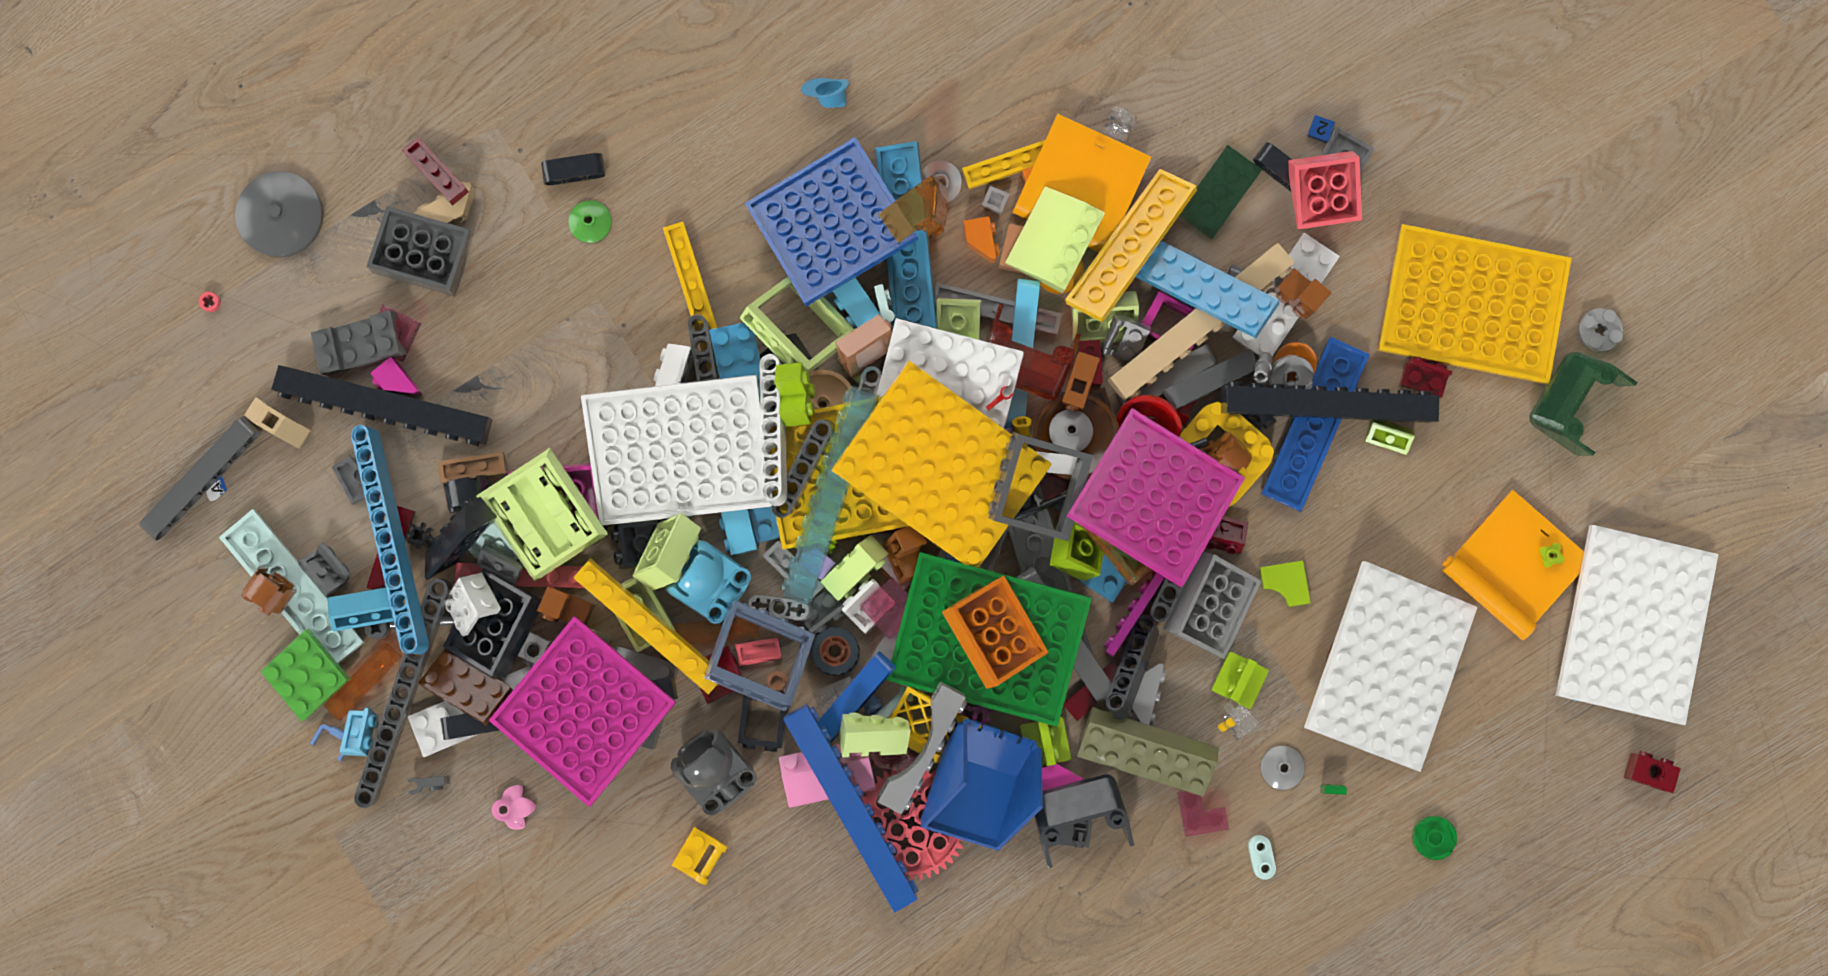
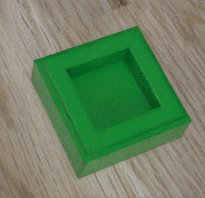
[1320,784,1347,795]

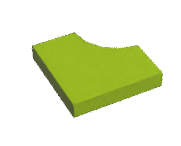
[1259,561,1311,607]

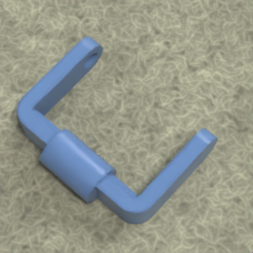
[310,724,345,762]

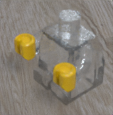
[1217,702,1260,740]

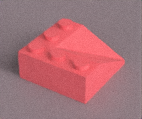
[1288,151,1362,229]

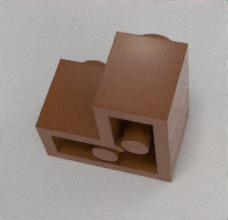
[1274,268,1331,319]
[882,526,927,585]
[537,586,595,626]

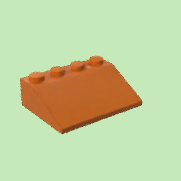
[942,576,1049,689]

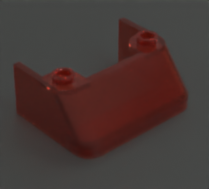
[985,304,1081,400]

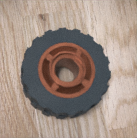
[811,627,860,676]

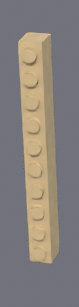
[1107,243,1295,401]

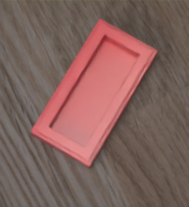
[735,637,782,666]

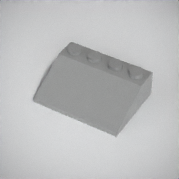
[1163,551,1261,659]

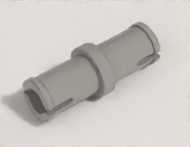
[1254,352,1273,383]

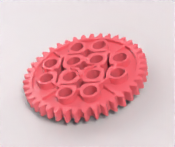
[862,764,964,880]

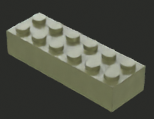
[1077,707,1219,797]

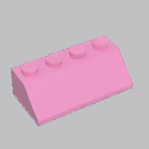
[779,744,876,808]

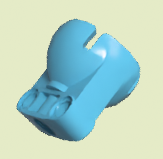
[665,540,751,624]

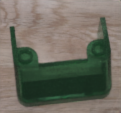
[1530,352,1638,456]

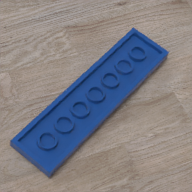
[1261,337,1370,512]

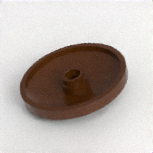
[1032,395,1119,480]

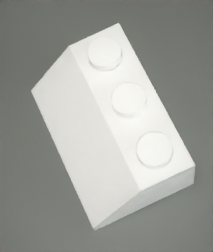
[654,344,694,386]

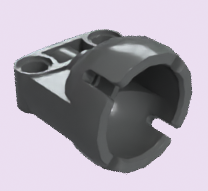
[671,728,757,816]

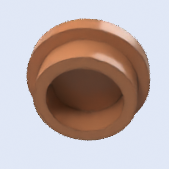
[766,671,788,693]

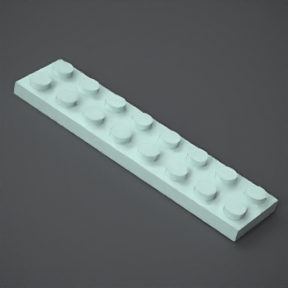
[219,509,365,664]

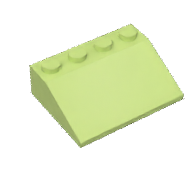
[1005,186,1105,293]

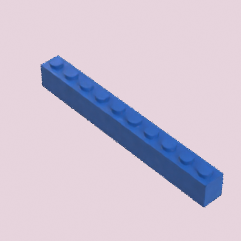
[784,703,919,913]

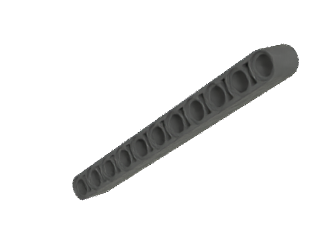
[354,578,452,808]

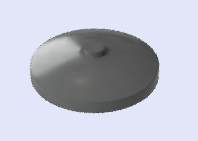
[235,171,324,258]

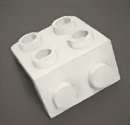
[445,573,501,636]
[842,579,897,635]

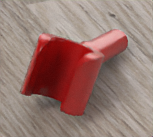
[986,386,1013,411]

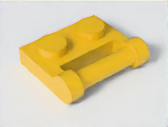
[672,826,728,886]

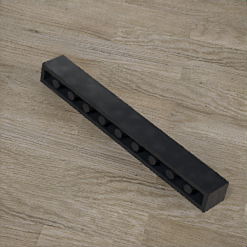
[271,365,493,447]
[1221,382,1439,423]

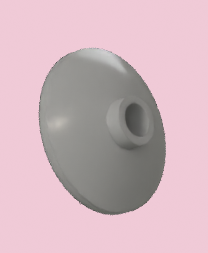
[922,160,962,204]
[1049,410,1093,451]
[1260,745,1305,790]

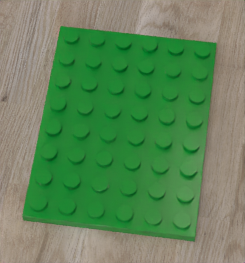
[886,552,1092,727]

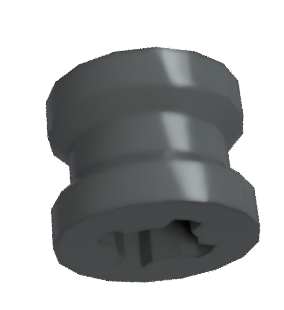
[365,622,391,639]

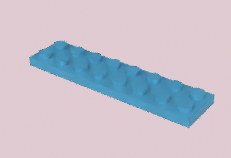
[1136,241,1280,339]

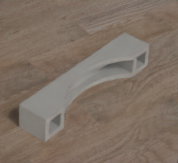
[877,681,967,814]

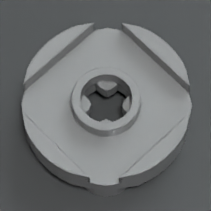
[1577,308,1623,352]
[1268,354,1314,389]

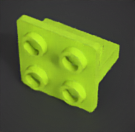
[1211,652,1269,709]
[1020,717,1071,766]

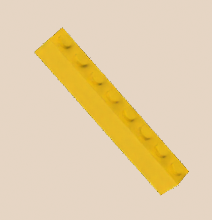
[573,558,717,694]

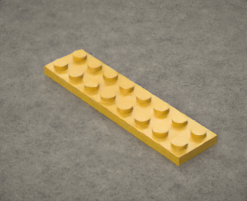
[1065,169,1197,322]

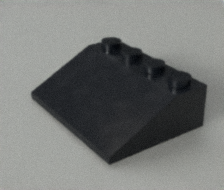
[443,568,542,679]

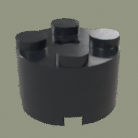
[443,475,489,513]

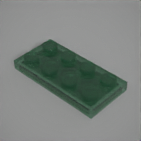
[1179,145,1263,239]

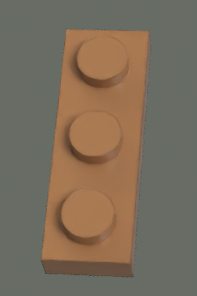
[438,452,507,484]

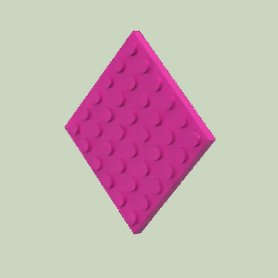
[1067,408,1245,587]
[489,616,677,807]

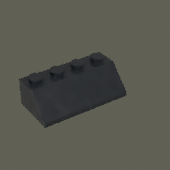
[424,497,497,580]

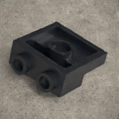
[611,520,661,569]

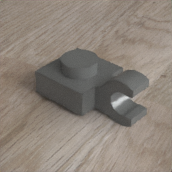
[408,775,450,795]

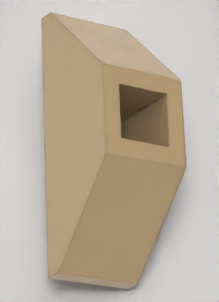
[413,181,476,225]
[244,397,311,449]

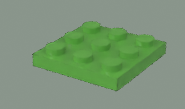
[260,629,350,722]

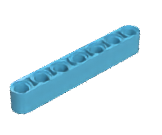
[1005,279,1040,429]

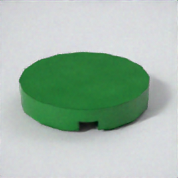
[1412,816,1457,860]

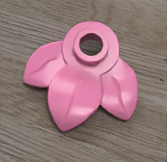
[491,785,536,830]

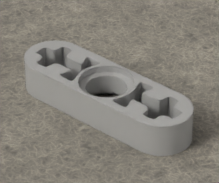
[748,595,812,621]

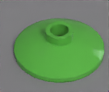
[568,200,612,243]

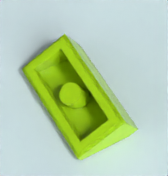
[1365,420,1415,455]

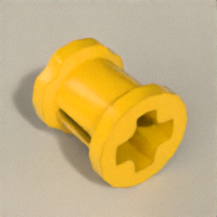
[1012,416,1032,444]

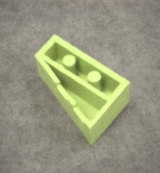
[821,535,889,601]
[839,713,911,757]

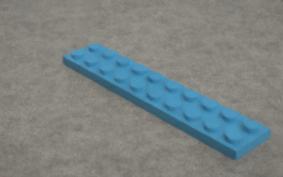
[875,141,938,329]
[709,322,780,543]

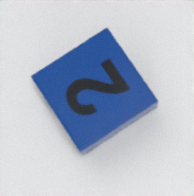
[1307,115,1335,143]

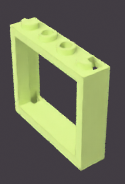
[740,277,855,373]

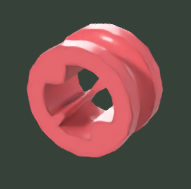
[199,292,221,312]

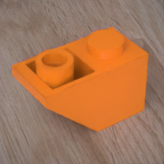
[963,216,1000,263]

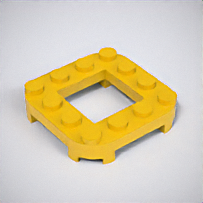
[1180,402,1274,506]

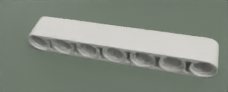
[760,354,787,506]

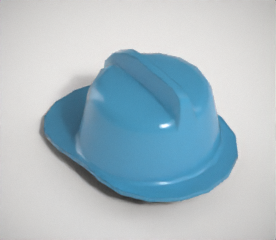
[801,78,849,108]

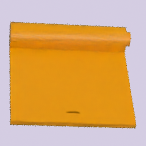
[1012,114,1151,252]
[1441,490,1584,640]

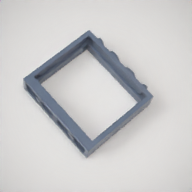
[704,601,815,711]

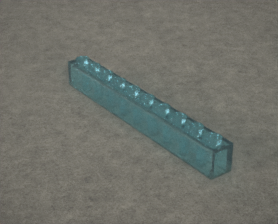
[782,386,879,605]

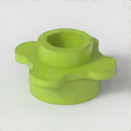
[1539,543,1564,567]

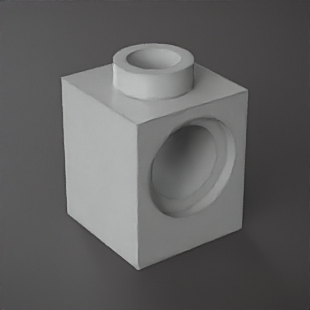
[518,632,553,667]

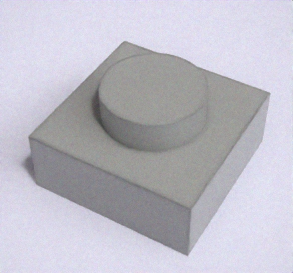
[982,186,1010,215]

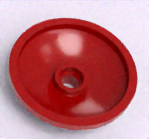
[1117,395,1182,437]

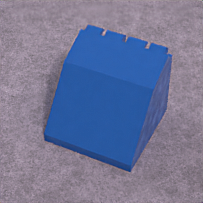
[921,718,1043,851]

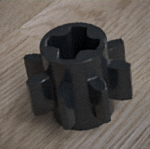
[406,522,434,549]

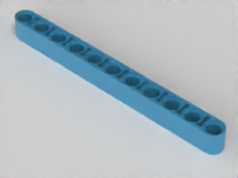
[351,425,429,655]

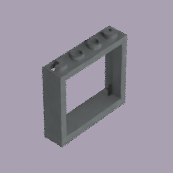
[988,432,1093,541]

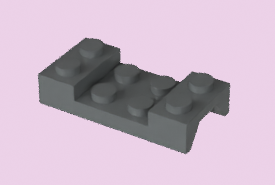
[311,310,406,376]

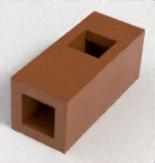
[1062,352,1100,412]

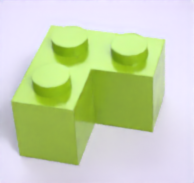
[774,362,816,427]

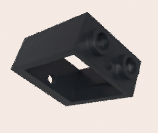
[738,695,787,752]

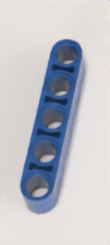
[818,651,896,743]

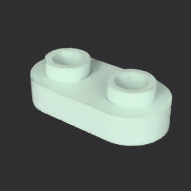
[1248,835,1276,880]

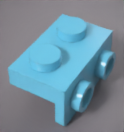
[340,708,378,756]

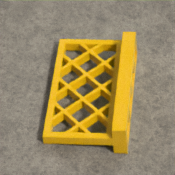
[890,686,982,764]

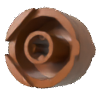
[1204,432,1252,475]
[241,566,297,615]

